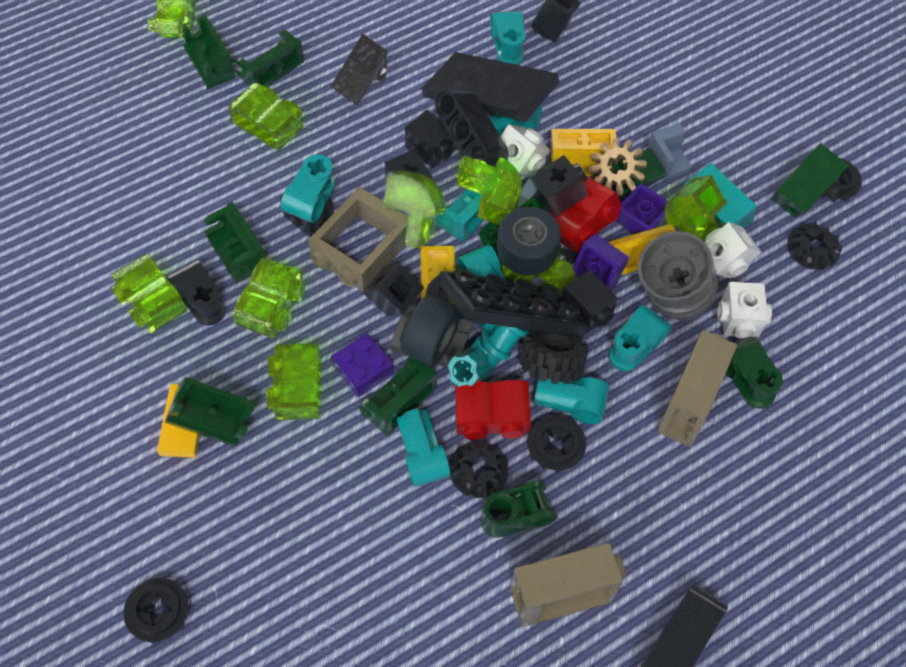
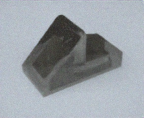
[330,33,388,105]

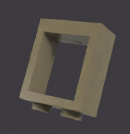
[308,186,413,292]
[657,330,738,447]
[510,543,625,628]

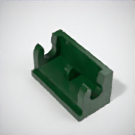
[182,15,235,89]
[235,29,304,93]
[770,143,849,218]
[204,201,268,284]
[359,357,437,437]
[165,377,256,447]

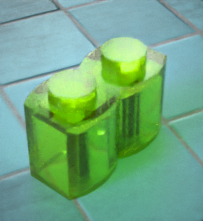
[228,83,303,150]
[110,253,187,333]
[233,257,306,339]
[266,343,321,420]

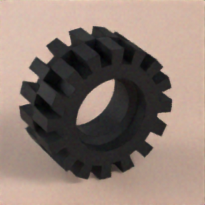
[520,330,589,384]

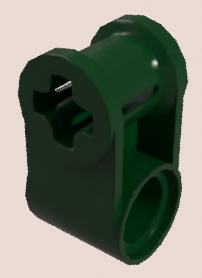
[725,337,783,409]
[480,480,558,538]

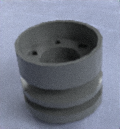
[637,231,719,321]

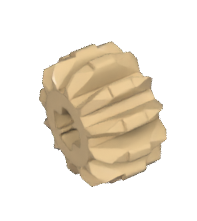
[589,138,647,196]

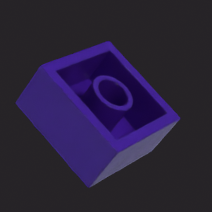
[615,183,674,234]
[571,234,630,291]
[331,332,394,398]

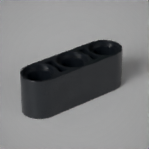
[435,89,509,171]
[640,583,728,667]

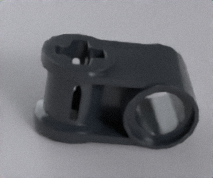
[166,259,226,326]

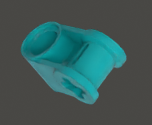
[490,10,526,65]
[281,154,335,223]
[609,305,672,372]
[480,323,529,361]

